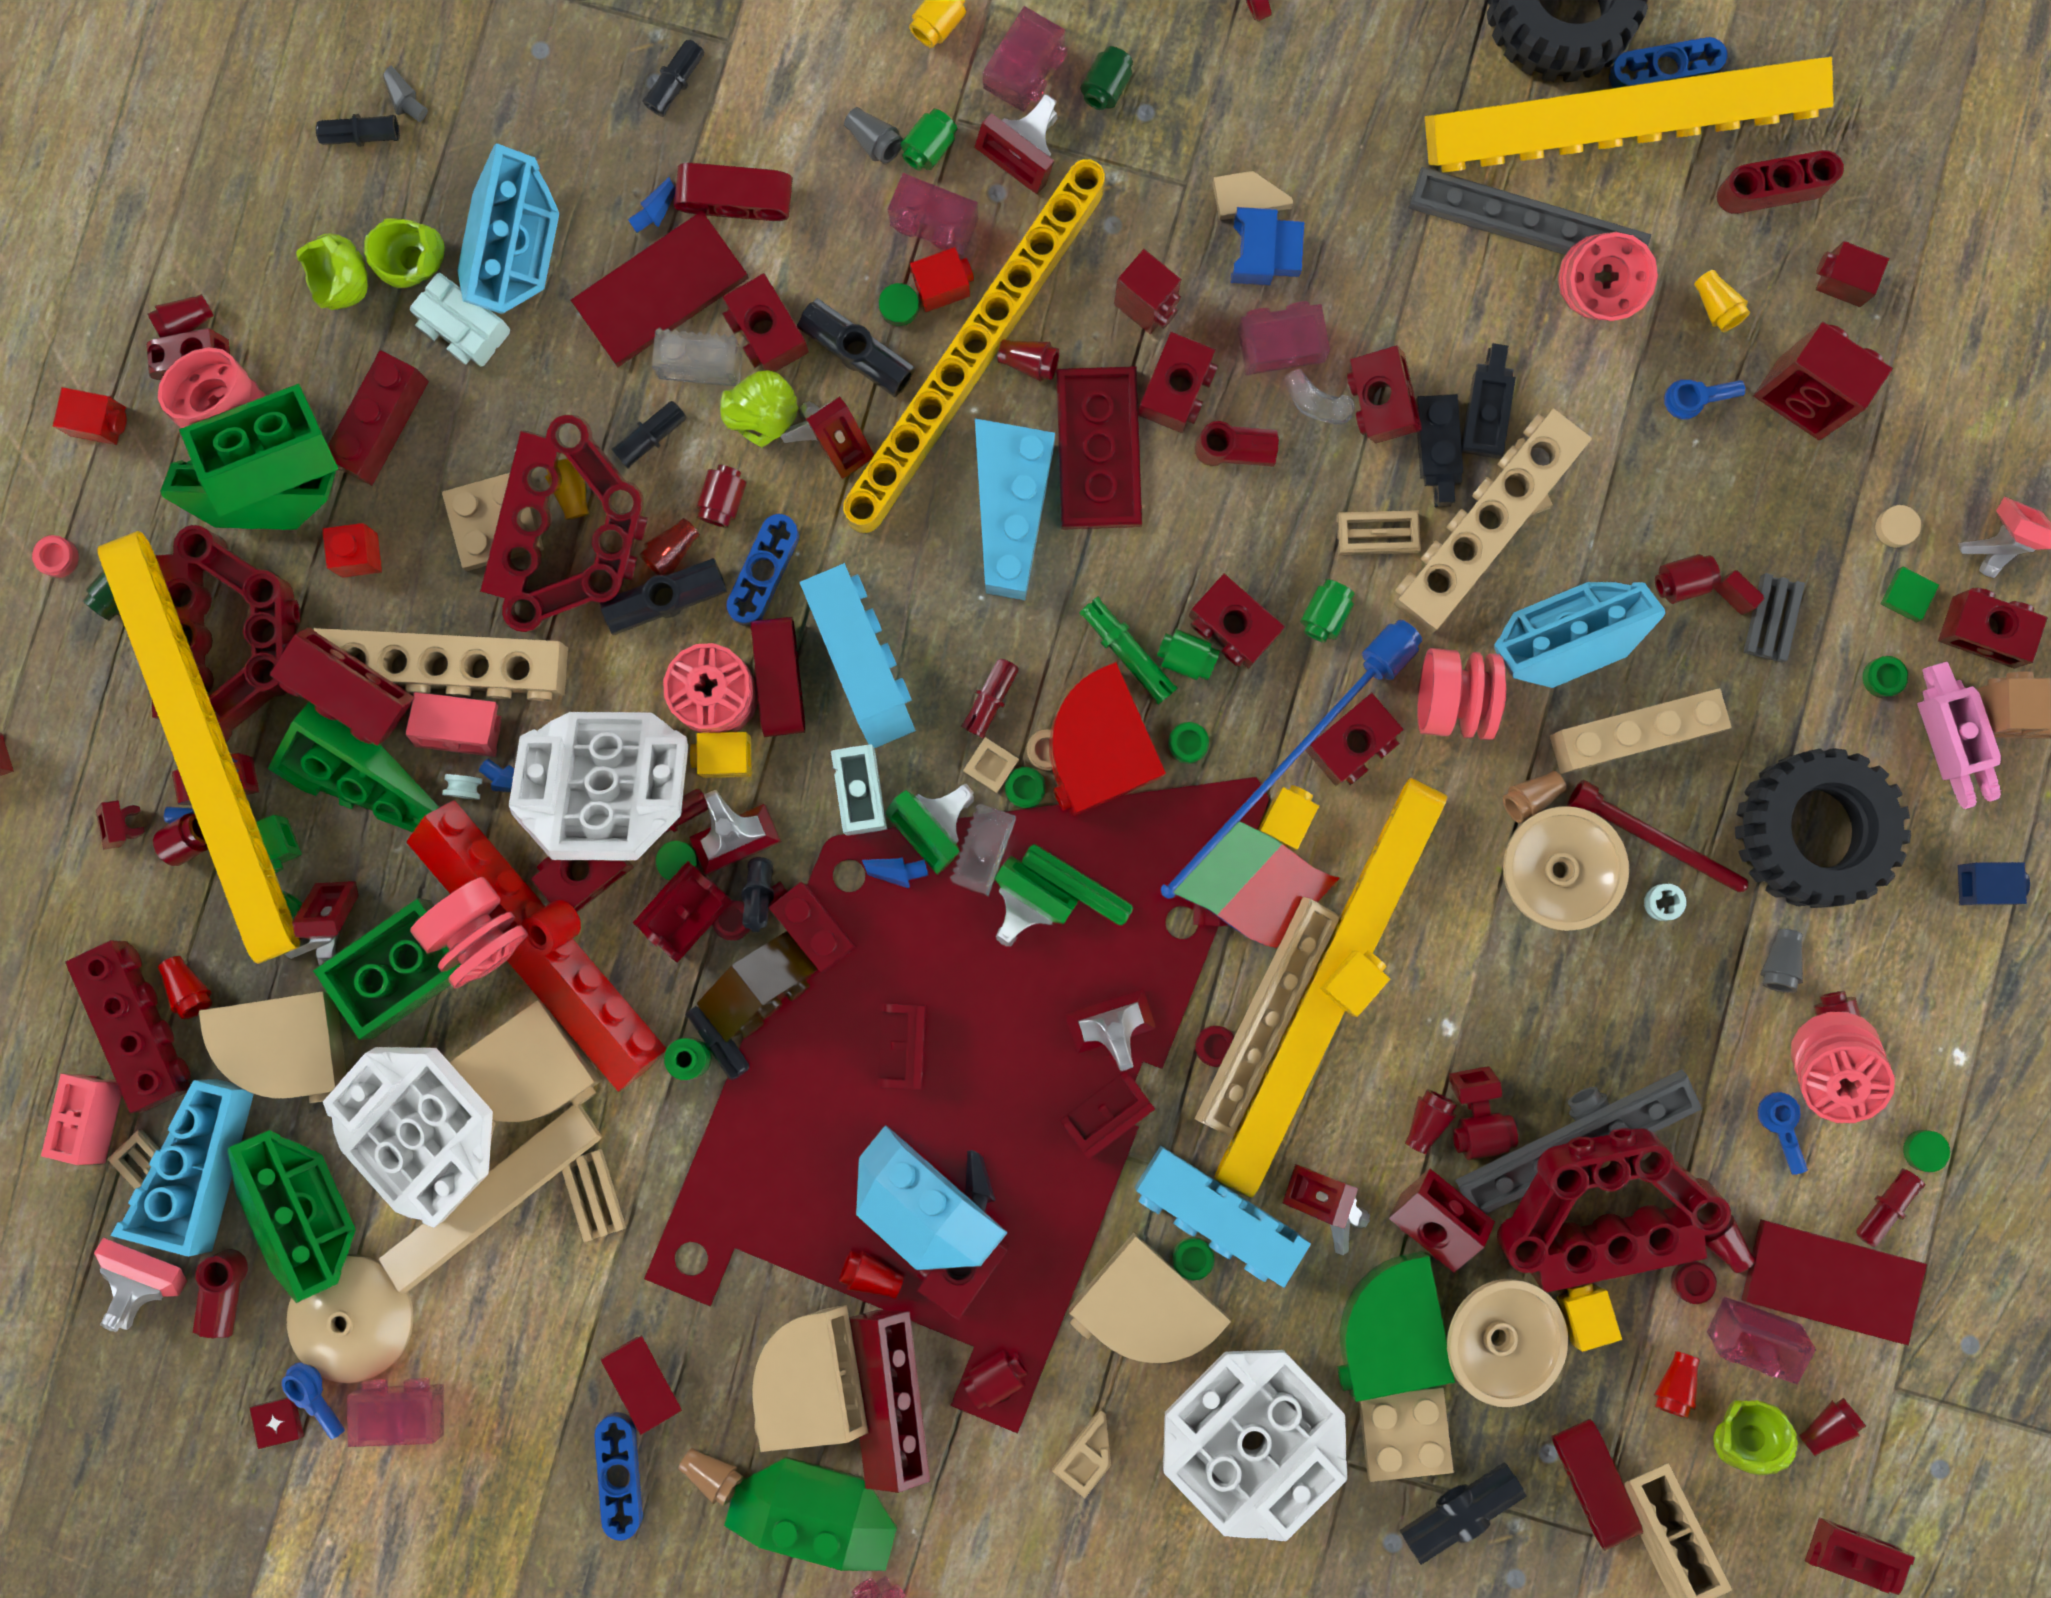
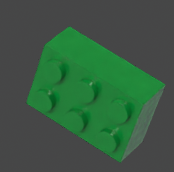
[179,383,339,516]
[313,898,461,1040]

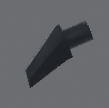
[965,1150,995,1212]

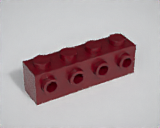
[65,940,191,1113]
[849,1310,930,1493]

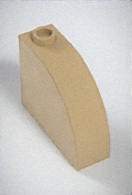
[199,991,347,1103]
[449,1000,602,1122]
[1069,1232,1231,1363]
[752,1305,868,1452]
[1625,1463,1732,1598]

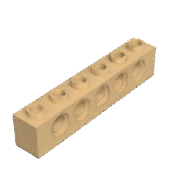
[1394,408,1592,634]
[314,628,568,702]

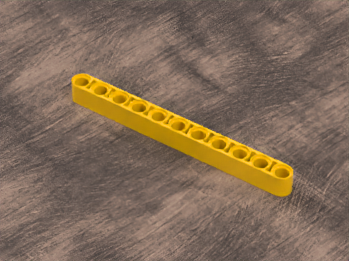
[843,159,1105,533]
[97,531,300,964]
[1214,777,1448,1198]

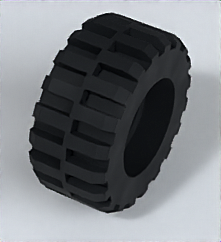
[1487,0,1648,83]
[1735,748,1911,908]

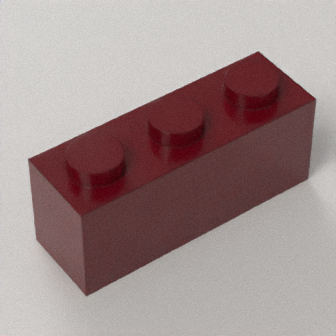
[328,350,429,486]
[270,627,415,746]

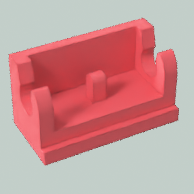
[405,692,501,757]
[41,1074,122,1165]

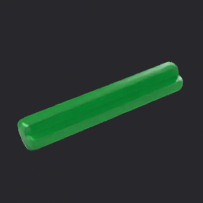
[1022,844,1133,925]

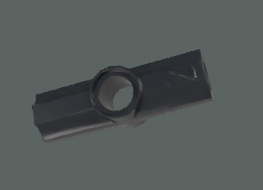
[797,298,915,397]
[600,558,728,635]
[1399,1462,1527,1565]

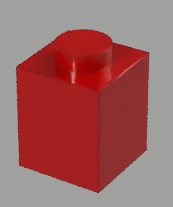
[910,247,974,313]
[53,387,127,445]
[322,523,382,578]

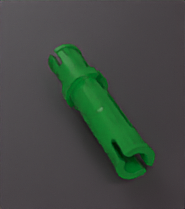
[1079,596,1178,705]

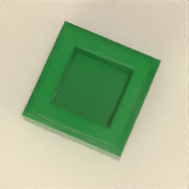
[1880,566,1939,623]

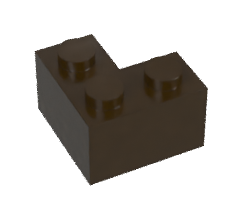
[696,931,818,1043]

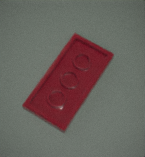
[571,211,749,368]
[1056,366,1142,530]
[1741,1219,1927,1346]

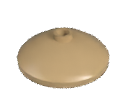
[1503,807,1629,931]
[287,1255,414,1383]
[1447,1279,1568,1407]

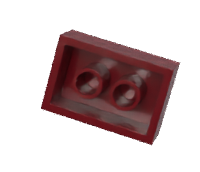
[1753,321,1893,441]

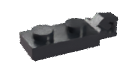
[1462,343,1516,459]
[1415,394,1464,508]

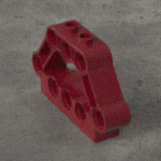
[480,415,648,632]
[152,525,300,743]
[1497,1128,1731,1293]

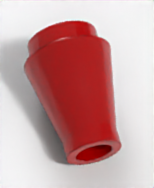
[158,956,212,1020]
[839,1250,904,1299]
[1654,1351,1700,1419]

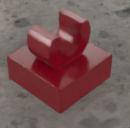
[96,800,145,850]
[1449,1066,1502,1118]

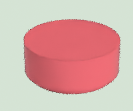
[32,535,79,578]

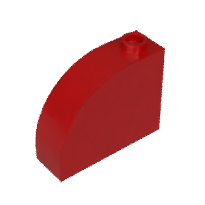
[1049,662,1166,817]

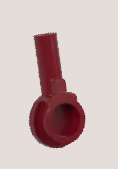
[712,881,787,941]

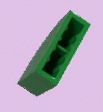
[1337,1251,1455,1402]

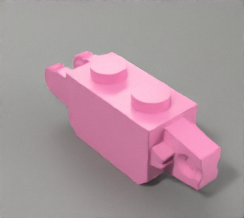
[1917,662,2001,809]

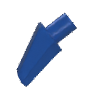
[628,177,676,233]
[479,758,515,792]
[862,857,928,888]

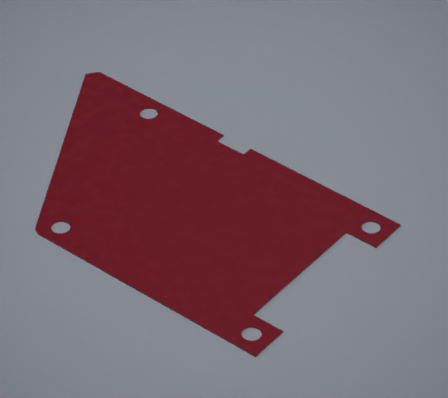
[644,777,1270,1434]

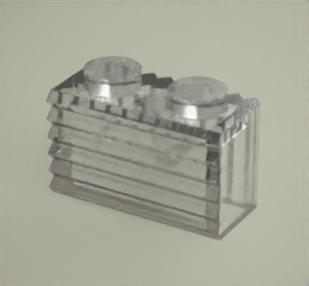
[652,328,743,386]
[950,803,1016,896]

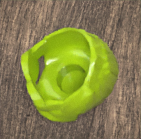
[364,218,445,288]
[296,233,368,311]
[720,370,799,448]
[1713,1400,1798,1475]

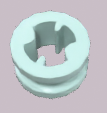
[442,774,482,800]
[1644,884,1686,921]

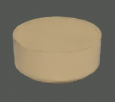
[1875,505,1921,548]
[1026,729,1052,771]

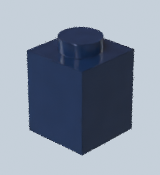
[1958,862,2030,906]

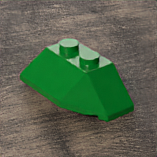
[160,460,336,530]
[227,1130,356,1303]
[724,1456,897,1571]

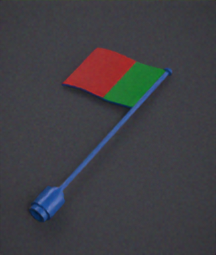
[1161,620,1422,948]

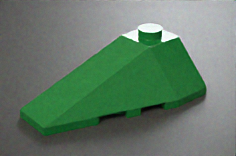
[267,701,440,832]

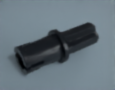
[642,40,705,117]
[315,114,400,147]
[611,401,686,469]
[741,857,774,932]
[685,1005,750,1080]

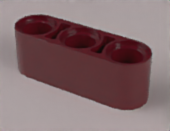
[1717,150,1844,214]
[674,163,793,221]
[751,617,806,737]
[1551,1419,1643,1551]

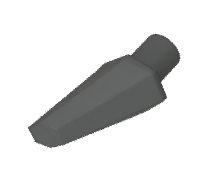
[383,65,428,122]

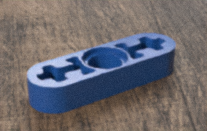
[1609,37,1727,88]
[727,514,799,626]
[594,1412,643,1541]

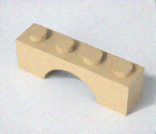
[1550,688,1732,774]

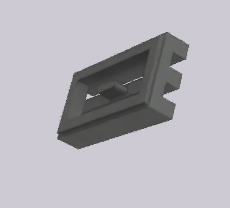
[1743,573,1805,663]

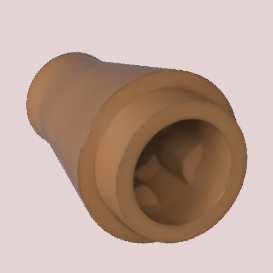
[1503,771,1567,823]
[678,1448,743,1506]

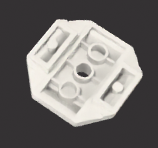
[509,712,688,860]
[323,1047,495,1228]
[1163,1350,1347,1541]

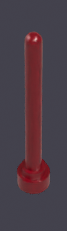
[1567,779,1749,892]

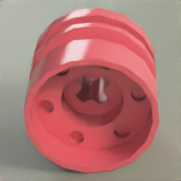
[1558,232,1658,321]
[158,347,266,428]
[663,643,758,733]
[1417,648,1506,740]
[410,877,528,989]
[1791,1012,1895,1123]

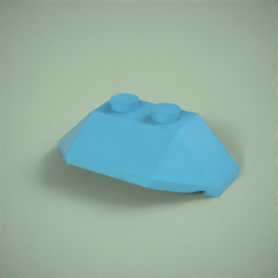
[457,144,559,314]
[1494,582,1665,688]
[856,1125,1007,1270]

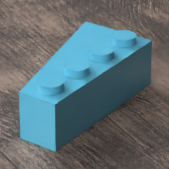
[975,418,1055,600]
[799,563,916,748]
[111,1079,254,1257]
[1134,1145,1311,1288]

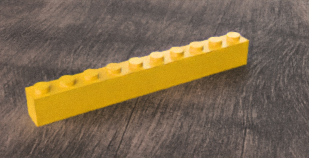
[1425,57,1834,172]

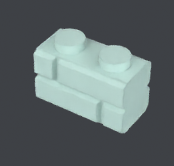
[410,273,510,367]
[831,744,887,836]

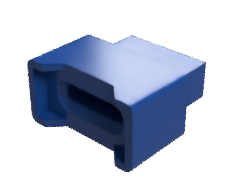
[1230,207,1304,286]

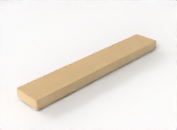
[1195,897,1341,1138]
[379,1105,603,1294]

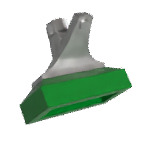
[885,784,974,874]
[995,855,1079,946]

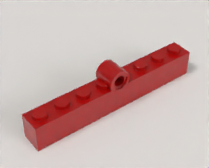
[406,800,667,1092]

